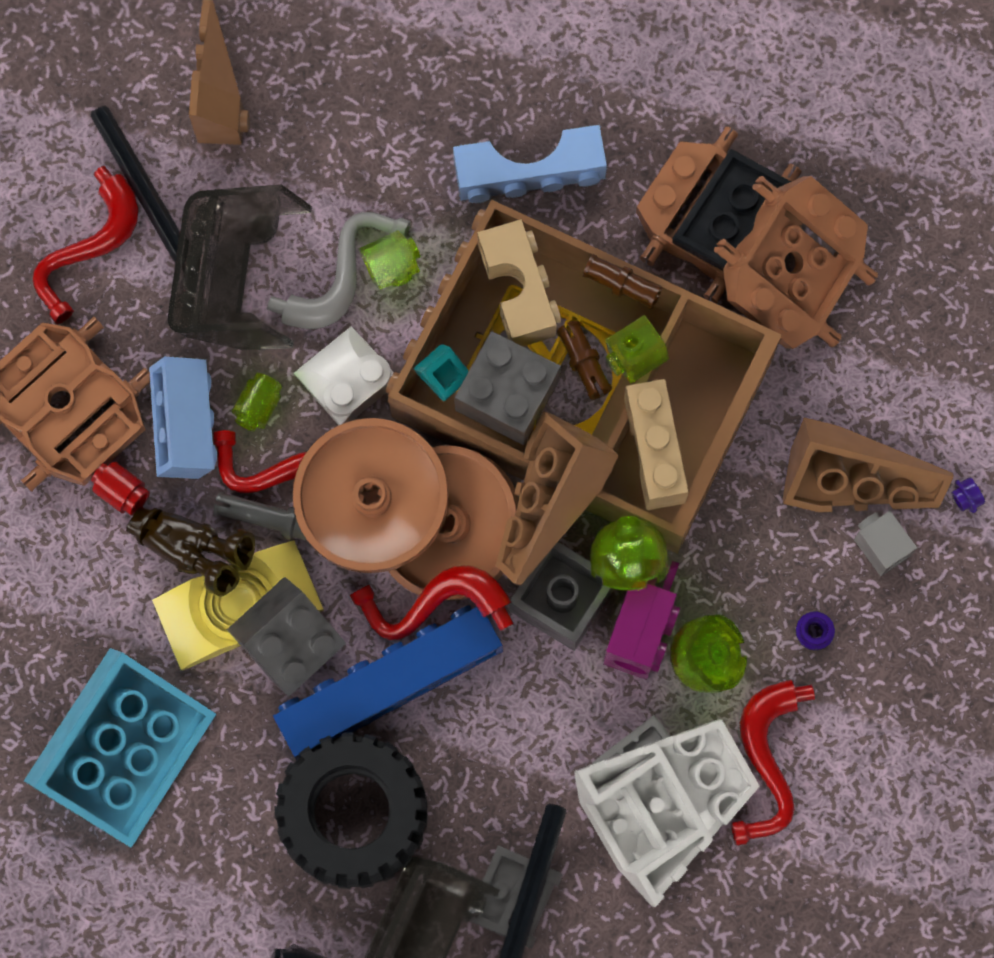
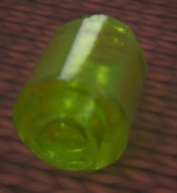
[232,373,282,432]

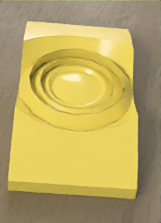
[152,540,324,671]

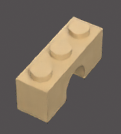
[477,219,561,347]
[624,379,689,510]

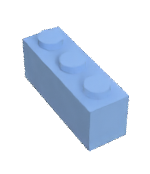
[149,356,217,479]

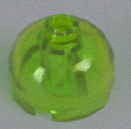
[590,516,669,590]
[670,614,747,693]

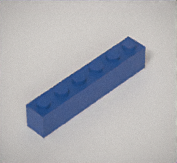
[273,605,503,760]

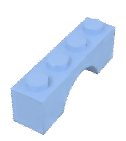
[453,125,607,203]

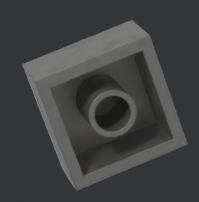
[454,331,561,445]
[509,542,617,651]
[227,577,346,697]

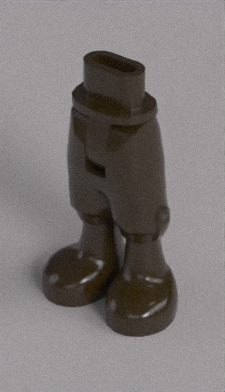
[126,507,255,596]

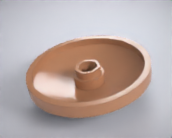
[293,418,449,573]
[388,446,519,600]

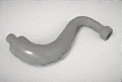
[267,212,411,329]

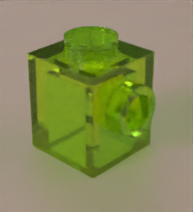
[358,230,421,290]
[605,315,669,384]

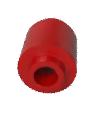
[91,461,150,516]

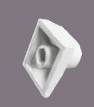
[294,326,394,425]

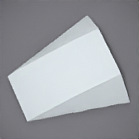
[574,719,760,907]

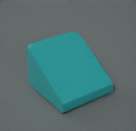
[414,344,469,401]

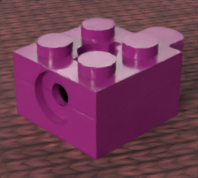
[603,555,681,680]

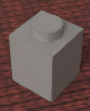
[854,511,917,577]

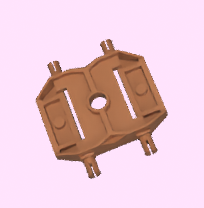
[636,127,803,304]
[714,176,878,349]
[0,316,150,492]

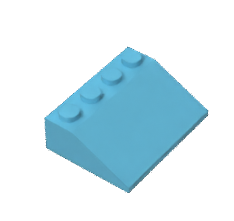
[24,648,216,848]

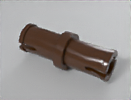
[583,254,663,309]
[557,321,612,400]

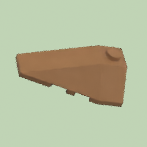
[189,0,250,145]
[496,411,619,586]
[782,417,954,512]

